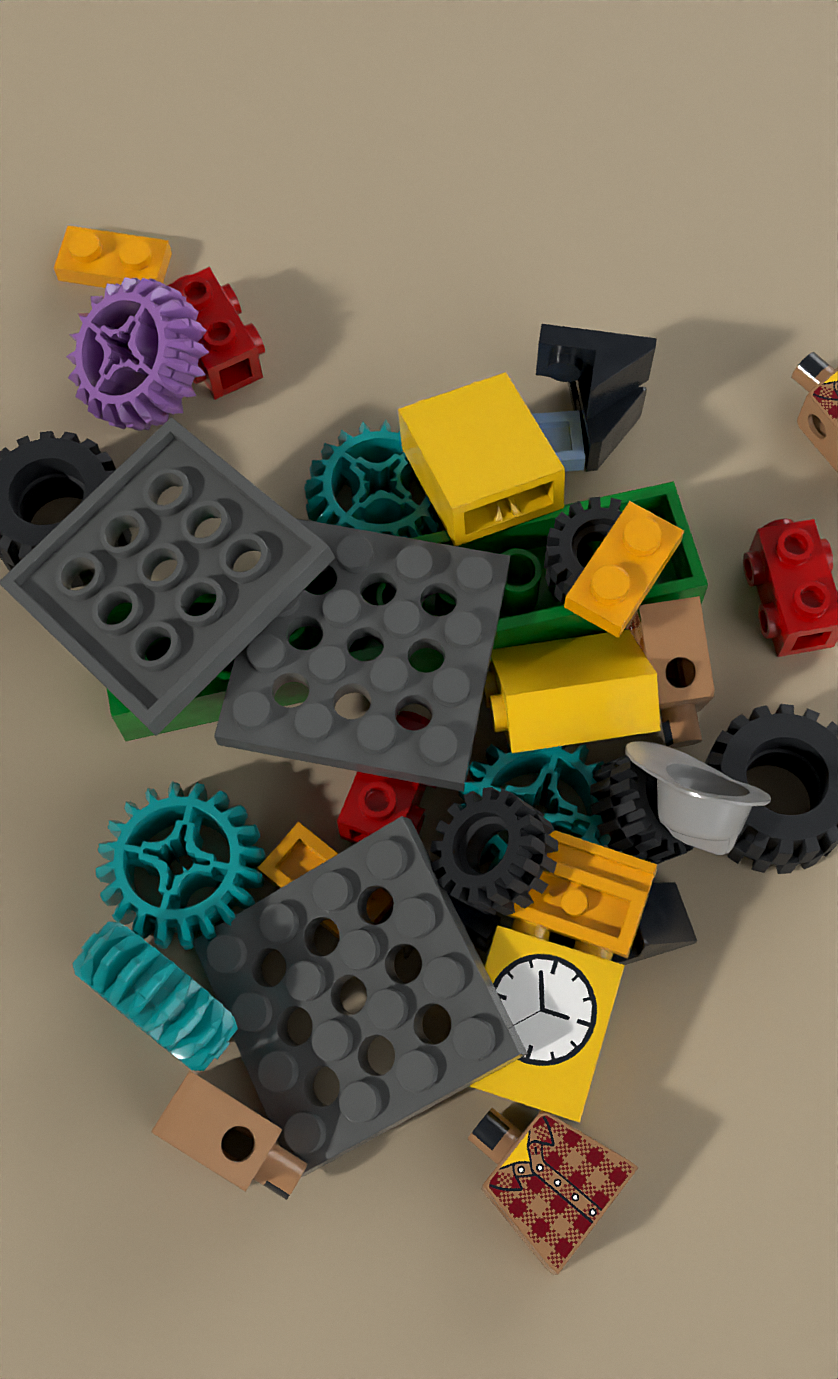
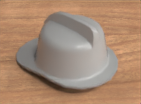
[625,741,771,855]

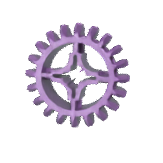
[66,277,209,431]

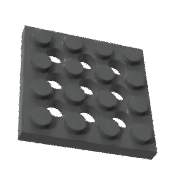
[0,417,335,736]
[214,518,510,792]
[193,816,528,1177]

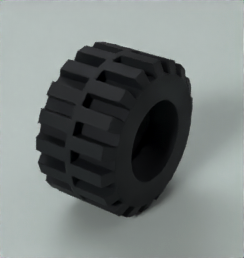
[0,431,132,589]
[705,704,838,874]

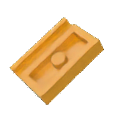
[506,830,657,958]

